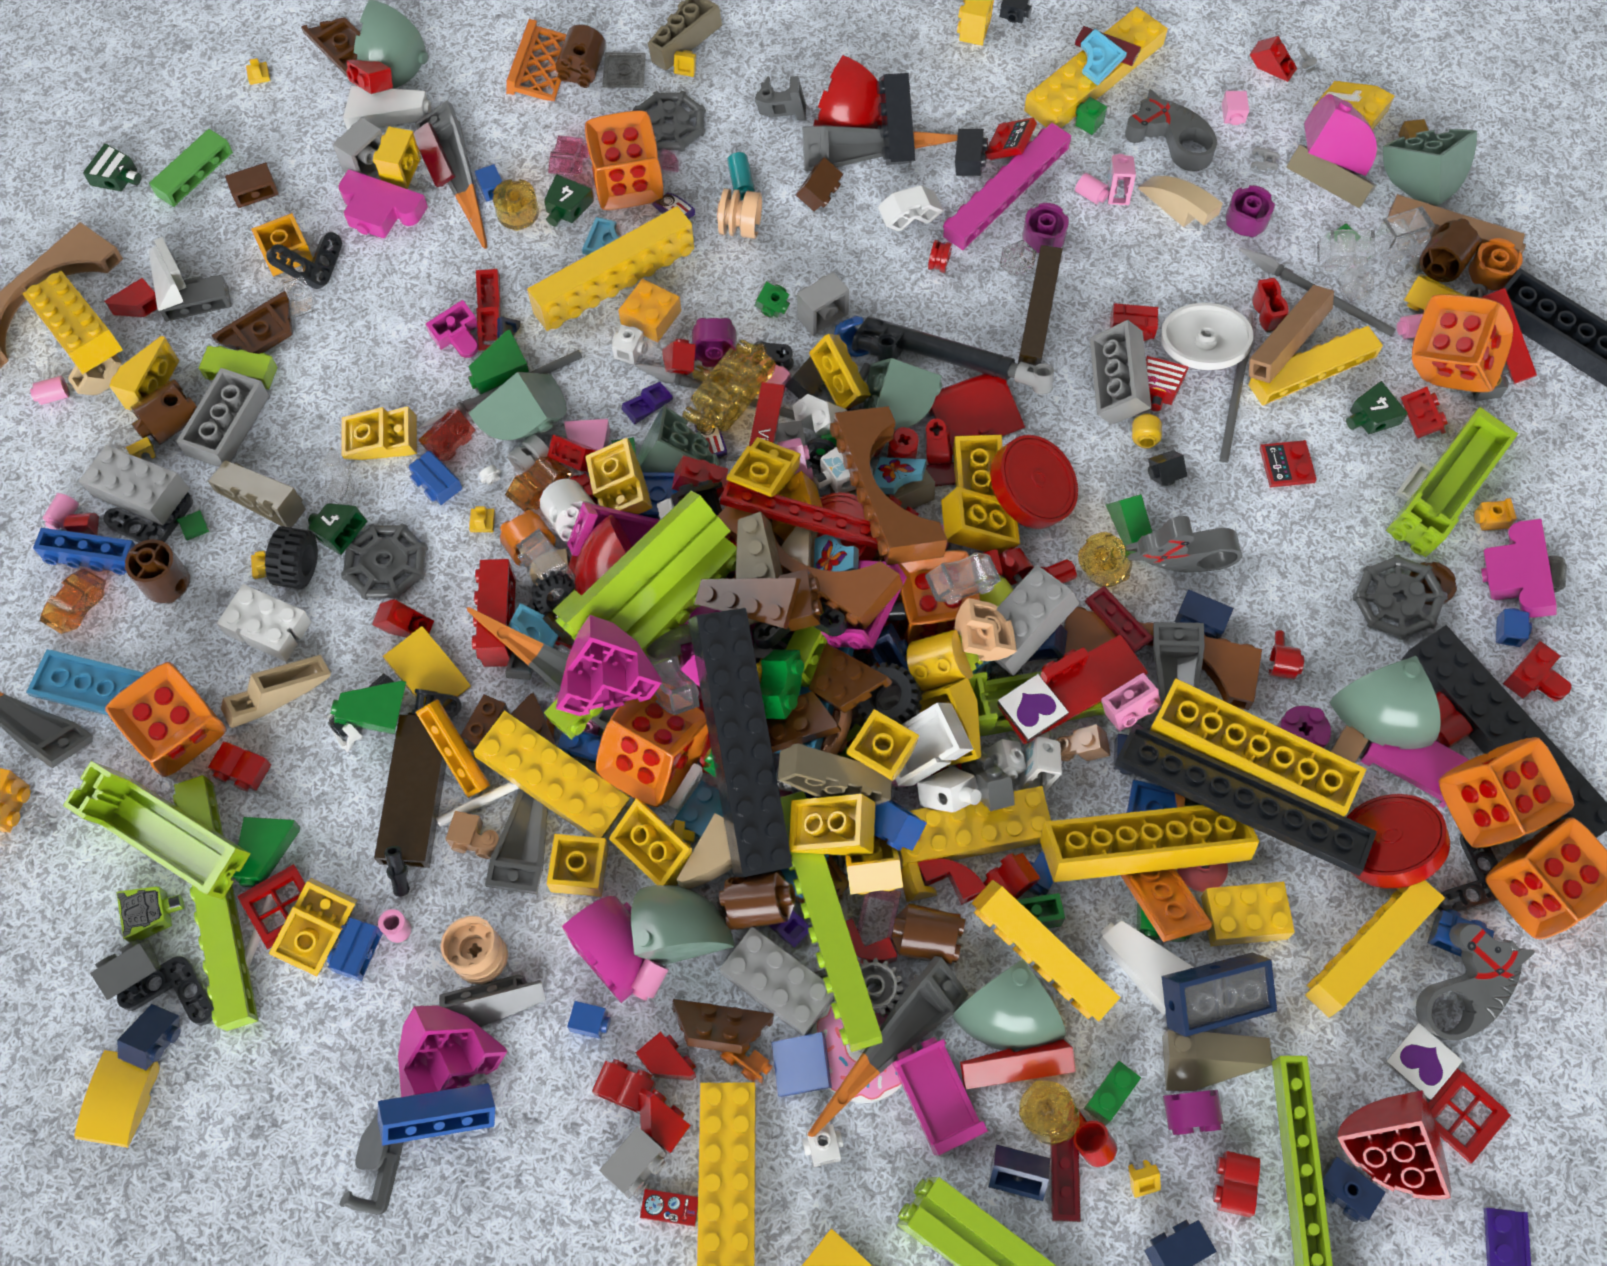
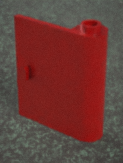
[928,373,1025,455]

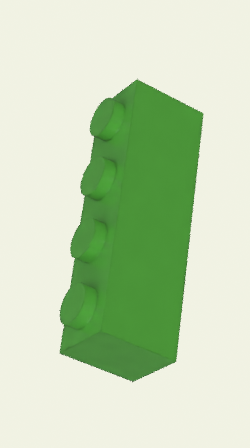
[149,129,233,207]

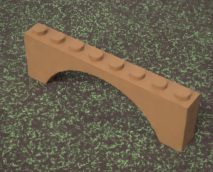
[0,222,123,368]

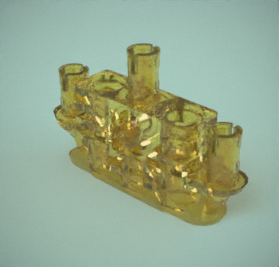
[682,339,776,432]

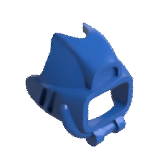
[834,316,869,357]

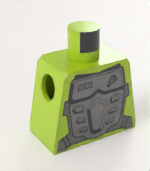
[116,886,185,943]

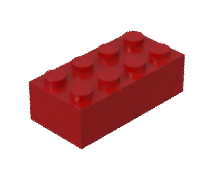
[472,559,516,667]

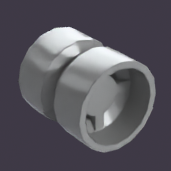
[507,434,549,477]

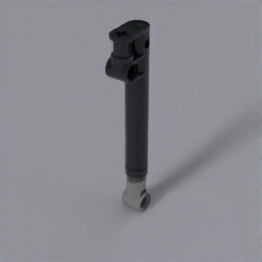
[852,316,1054,395]

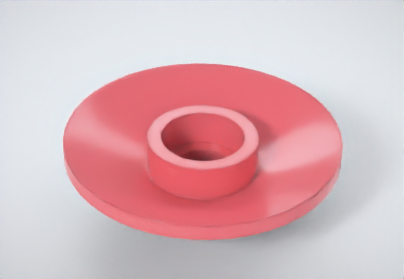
[1177,863,1228,892]

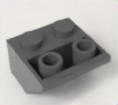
[90,939,161,1000]

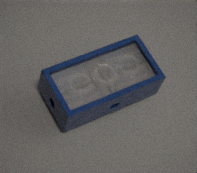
[1161,952,1277,1037]

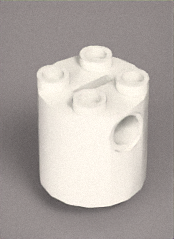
[540,479,596,542]

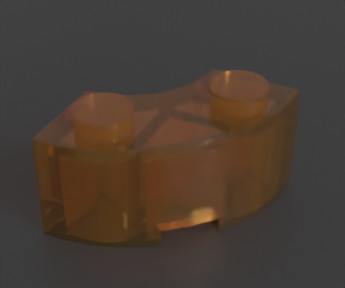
[505,457,572,511]
[39,568,106,634]

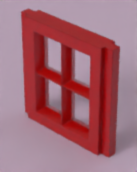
[237,864,306,949]
[1428,1068,1511,1164]

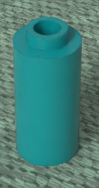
[727,152,755,200]

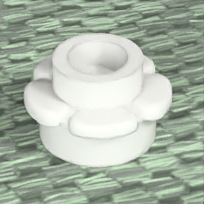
[479,465,501,485]

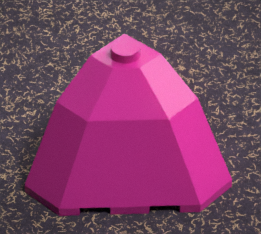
[556,615,662,716]
[398,1005,507,1097]

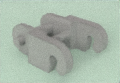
[1251,147,1280,170]

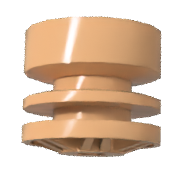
[717,188,762,239]
[440,916,508,984]

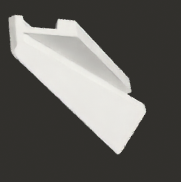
[149,237,187,311]

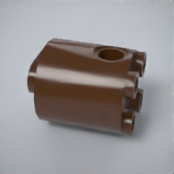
[555,24,606,88]
[1420,218,1482,283]
[130,379,197,445]
[125,539,190,604]
[719,870,796,930]
[892,903,966,966]

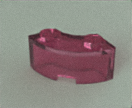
[548,135,589,177]

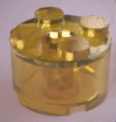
[493,179,539,231]
[1078,532,1132,587]
[1019,1080,1080,1145]

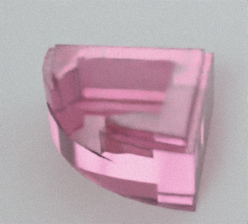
[659,149,679,172]

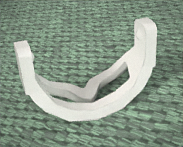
[327,714,363,753]

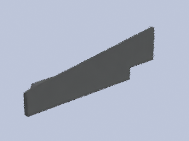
[439,975,545,1027]

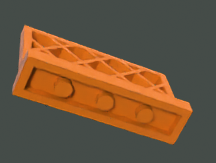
[506,19,567,101]

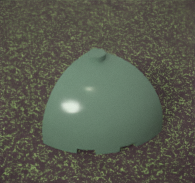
[354,0,428,89]
[1383,129,1477,206]
[863,358,942,430]
[469,372,567,440]
[637,406,719,473]
[1329,656,1441,749]
[631,885,735,965]
[952,959,1066,1052]

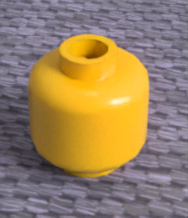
[1132,413,1162,449]

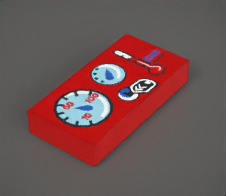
[640,1189,698,1227]

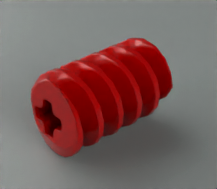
[887,427,919,459]

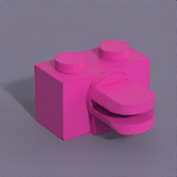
[425,300,478,358]

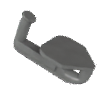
[340,1113,404,1215]

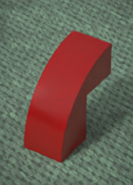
[918,859,986,905]
[845,918,897,964]

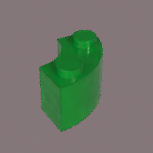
[760,650,804,719]

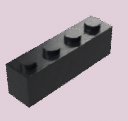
[877,73,916,165]

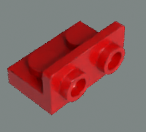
[1400,386,1448,439]

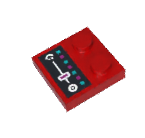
[985,117,1037,160]
[1260,440,1317,488]

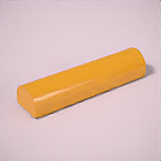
[416,699,490,798]

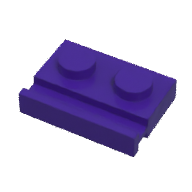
[1484,1208,1531,1266]

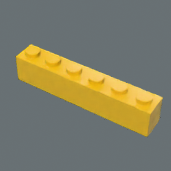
[1248,326,1383,406]

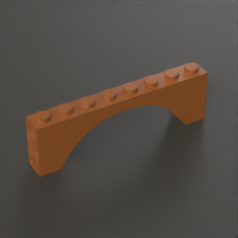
[830,406,947,565]
[718,506,903,630]
[1056,607,1262,710]

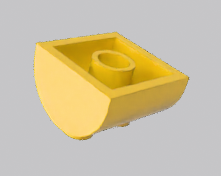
[907,629,974,691]
[847,709,919,781]

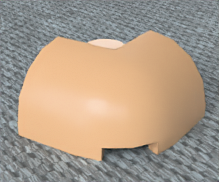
[955,598,1017,661]

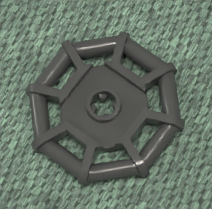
[633,91,706,152]
[341,523,428,600]
[1353,555,1448,640]

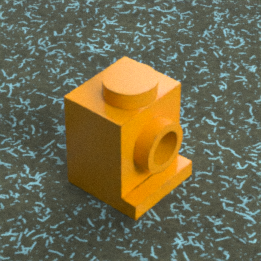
[1474,498,1517,531]

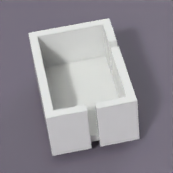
[216,584,312,662]
[895,702,974,786]

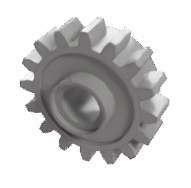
[860,958,903,1018]

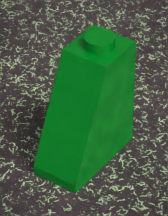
[468,330,529,395]
[1105,494,1153,555]
[330,681,406,735]
[232,817,300,888]

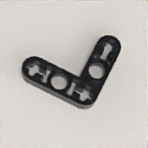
[266,232,342,289]
[103,492,193,543]
[753,601,848,649]
[1437,835,1498,912]
[117,956,214,1026]

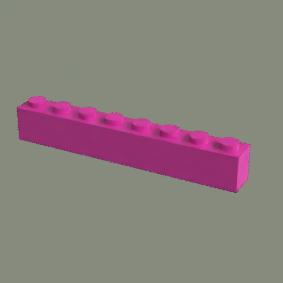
[943,123,1072,250]

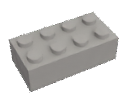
[1090,320,1151,424]
[176,368,269,467]
[78,445,190,525]
[994,565,1080,676]
[720,927,834,1036]

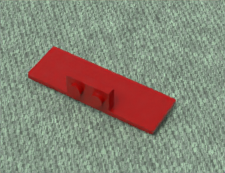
[997,635,1148,744]

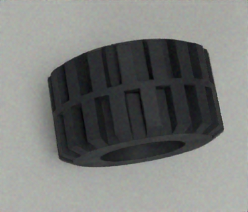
[265,526,318,589]
[856,663,922,725]

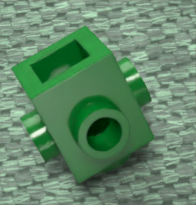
[754,281,790,318]

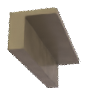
[1287,144,1377,208]

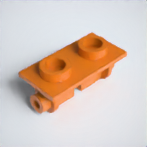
[720,1045,773,1083]

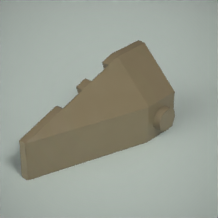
[1162,1030,1272,1091]

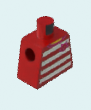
[1146,356,1189,412]

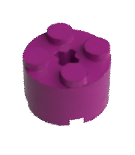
[1225,185,1275,237]
[1022,203,1069,253]
[692,318,737,367]
[1277,706,1331,748]
[1163,1089,1224,1135]

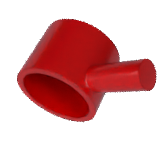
[999,548,1034,586]
[1268,630,1304,680]
[1069,1107,1117,1167]

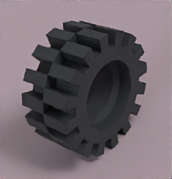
[531,571,576,615]

